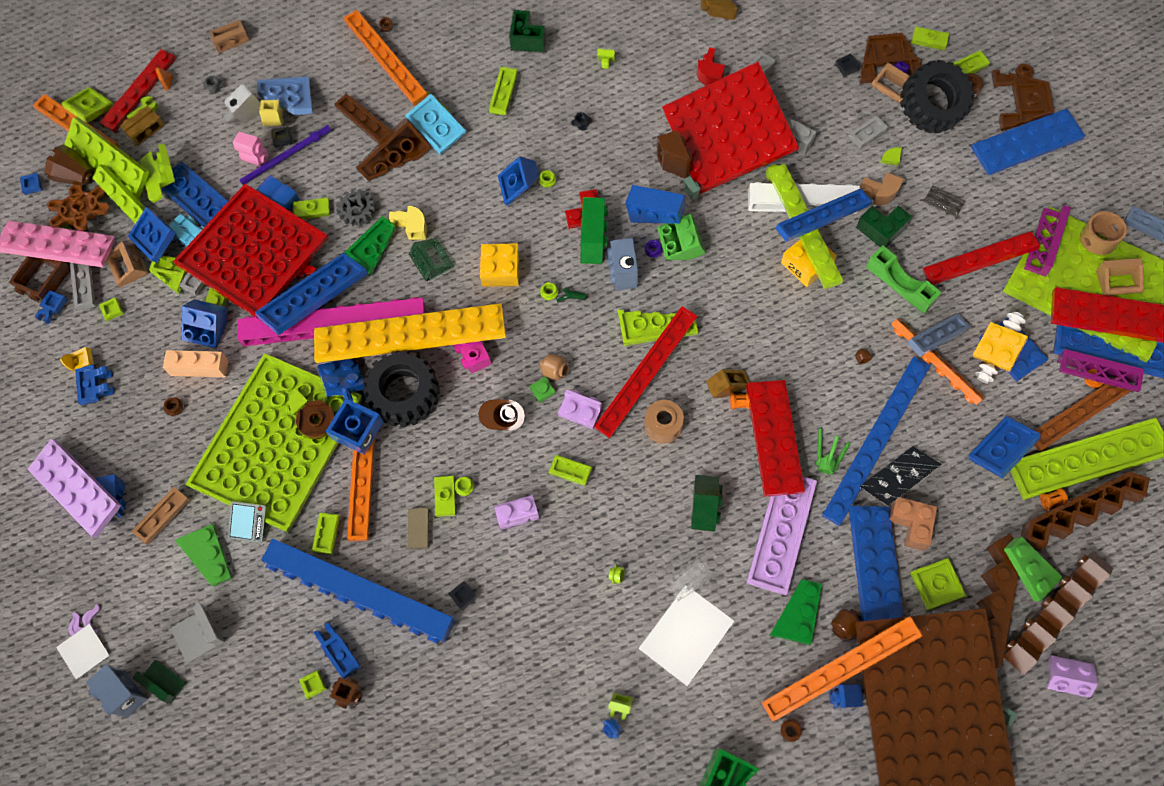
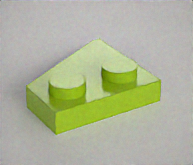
[149,256,187,294]

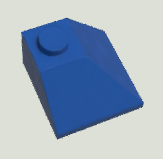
[497,156,539,205]

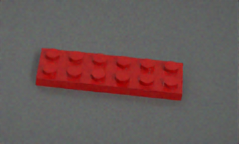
[1051,287,1164,343]
[746,380,805,497]

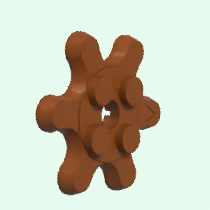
[47,184,110,231]

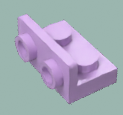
[558,390,602,429]

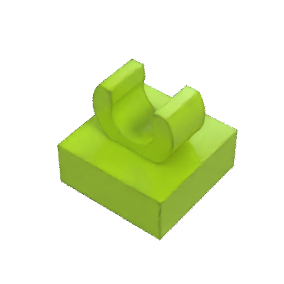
[597,49,616,69]
[608,692,633,720]

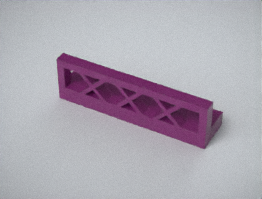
[1024,205,1071,277]
[1057,349,1144,392]

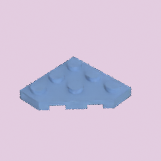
[257,76,312,115]

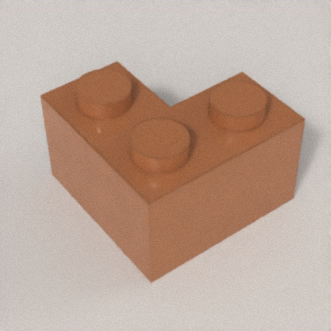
[889,497,937,551]

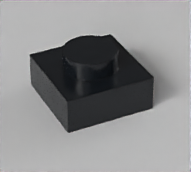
[835,53,860,77]
[271,126,292,148]
[448,581,477,611]

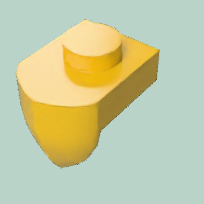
[60,347,94,372]

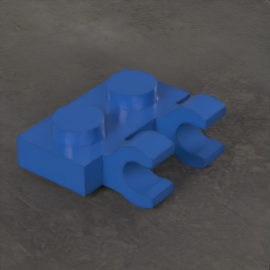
[75,365,114,406]

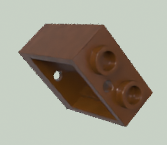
[9,256,70,302]

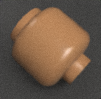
[540,354,569,380]

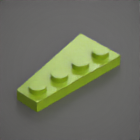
[617,310,698,346]

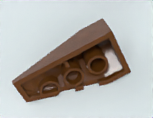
[356,118,431,181]

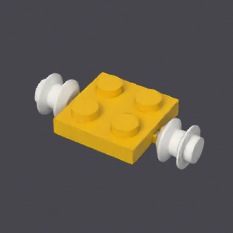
[973,312,1028,384]

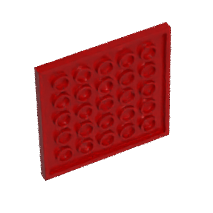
[662,61,799,194]
[173,184,329,319]

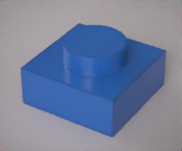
[20,173,42,195]

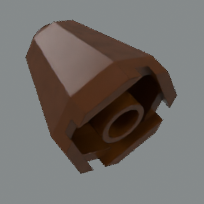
[44,144,94,186]

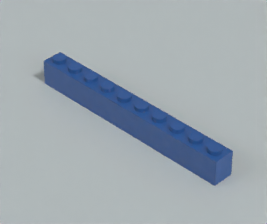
[261,538,455,644]

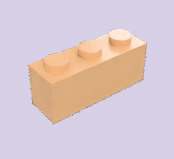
[163,350,229,377]

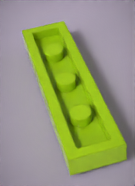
[93,164,146,224]

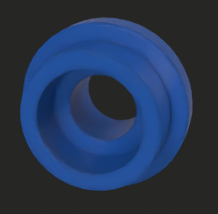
[602,718,622,739]

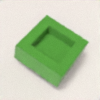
[529,377,556,403]

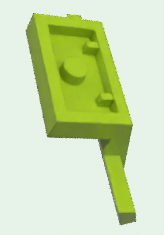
[140,143,175,203]

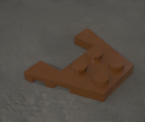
[859,33,922,84]
[992,69,1054,131]

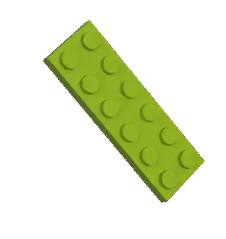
[64,117,149,200]

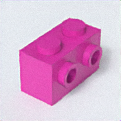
[453,341,491,374]

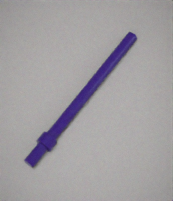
[239,125,332,185]

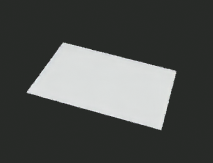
[639,585,734,686]

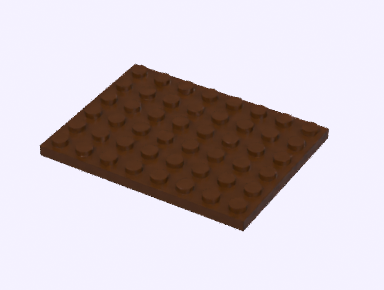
[854,608,1016,786]

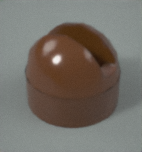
[379,17,393,32]
[855,348,873,365]

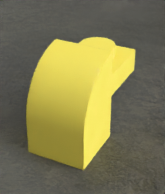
[259,100,284,127]
[389,206,427,240]

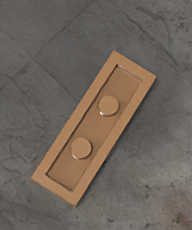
[131,487,190,545]

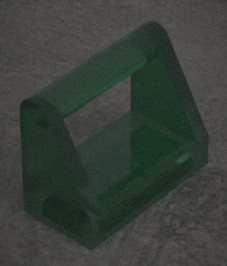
[409,238,454,281]

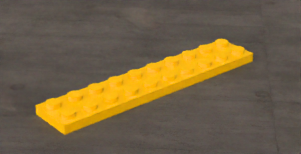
[314,303,506,363]

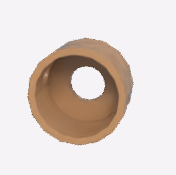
[1080,211,1127,255]
[644,400,684,444]

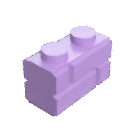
[494,495,539,530]

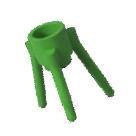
[815,428,851,475]

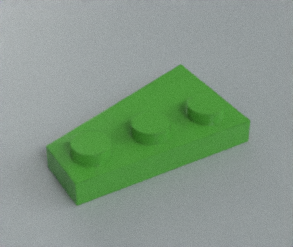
[175,524,233,587]
[1004,537,1063,601]

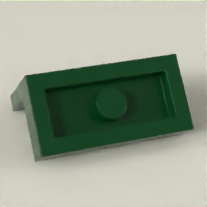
[132,660,186,704]

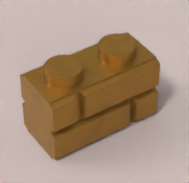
[120,105,165,146]

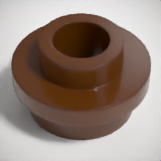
[1015,63,1034,78]
[164,397,183,416]
[780,720,802,742]

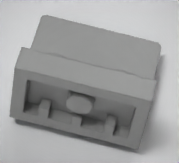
[171,603,225,663]

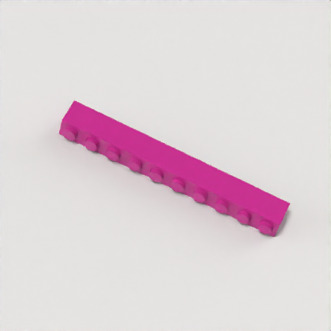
[238,297,426,347]

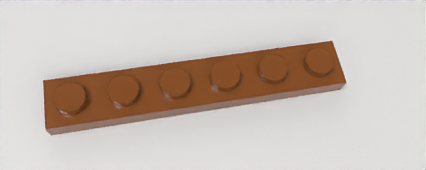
[1034,377,1131,452]

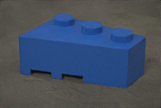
[625,185,686,224]

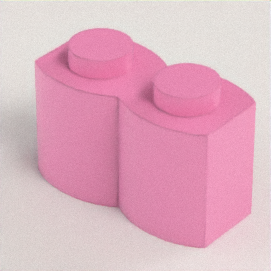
[233,132,269,166]

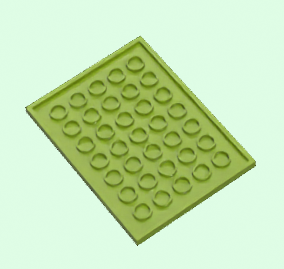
[1002,207,1164,363]
[185,353,364,533]

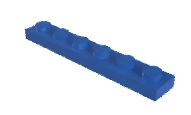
[775,188,872,242]

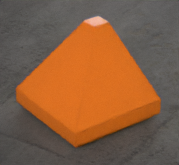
[156,68,173,91]

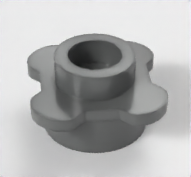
[203,75,224,94]

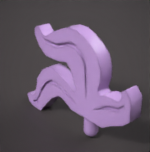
[68,604,100,636]

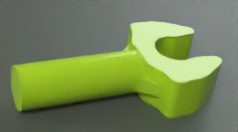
[127,96,159,119]

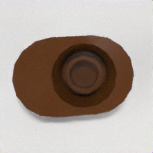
[478,399,525,431]

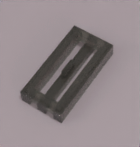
[923,185,966,218]

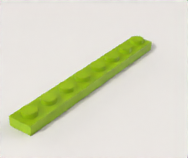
[768,164,843,289]

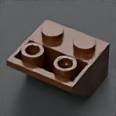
[657,130,692,179]

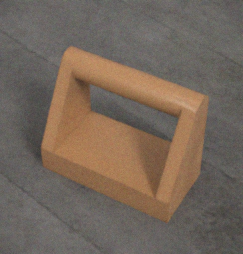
[209,19,250,53]
[871,63,909,104]
[107,241,149,287]
[1096,258,1144,296]

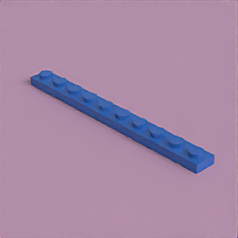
[822,357,930,526]

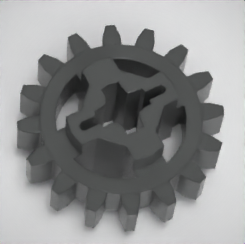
[336,189,376,226]

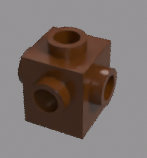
[330,677,363,709]

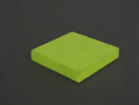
[62,87,114,123]
[910,558,967,611]

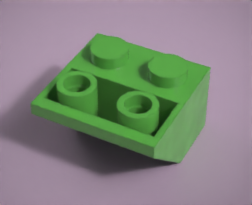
[657,214,706,260]

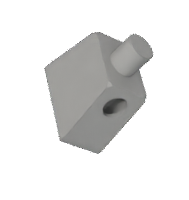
[222,83,261,124]

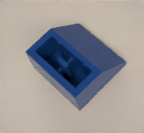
[181,299,228,349]

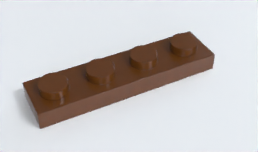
[334,93,391,143]

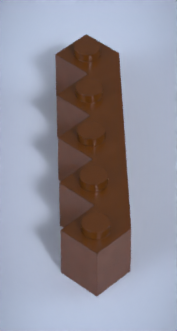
[1020,471,1150,551]
[976,534,1018,669]
[1004,551,1113,675]

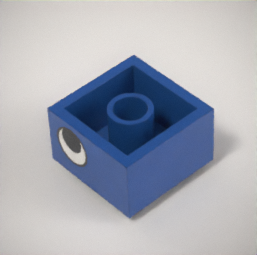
[326,398,384,455]

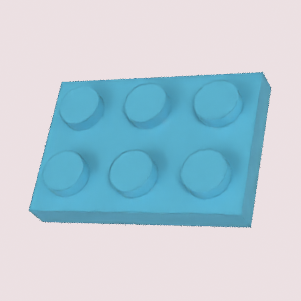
[405,94,466,155]

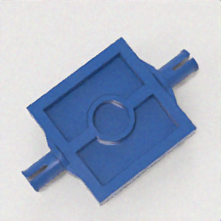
[318,358,365,401]

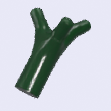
[556,287,586,303]

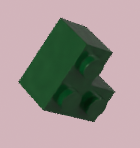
[509,10,546,53]
[856,206,912,248]
[691,475,723,532]

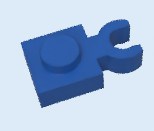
[35,290,68,324]

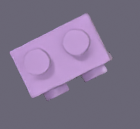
[1047,655,1098,697]

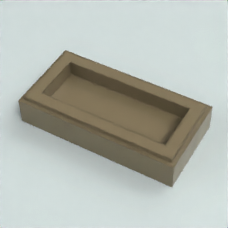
[408,508,429,549]

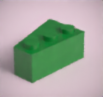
[580,197,608,264]
[699,748,760,786]

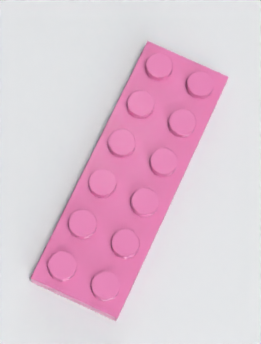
[0,220,116,267]

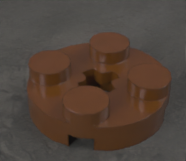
[296,400,335,439]

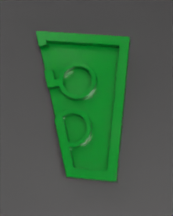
[345,216,396,276]
[769,579,822,645]

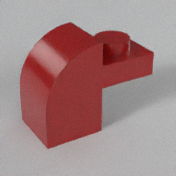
[697,47,725,86]

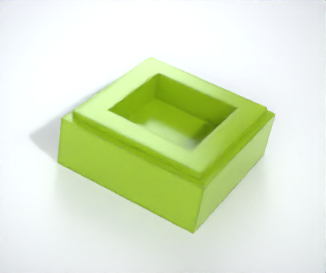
[99,297,124,321]
[299,670,327,699]

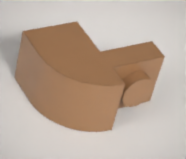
[860,172,903,206]

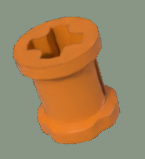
[730,393,750,410]
[1040,488,1068,511]

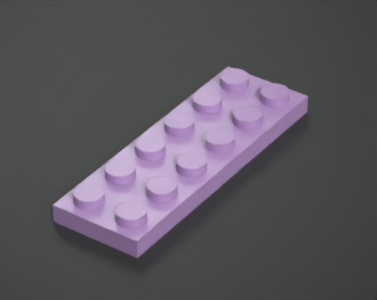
[28,438,122,538]
[746,476,817,596]

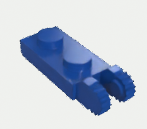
[314,622,361,679]

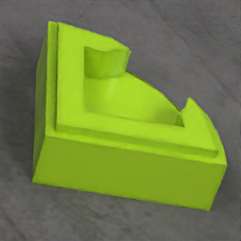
[880,147,902,166]
[289,388,309,416]

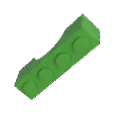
[866,245,942,314]

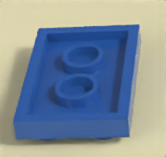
[128,207,176,263]
[979,318,1048,382]
[968,416,1041,479]

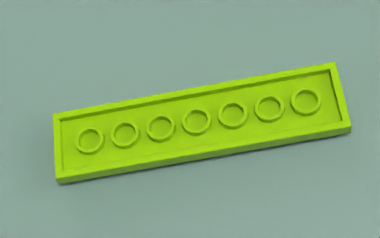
[1010,418,1164,501]

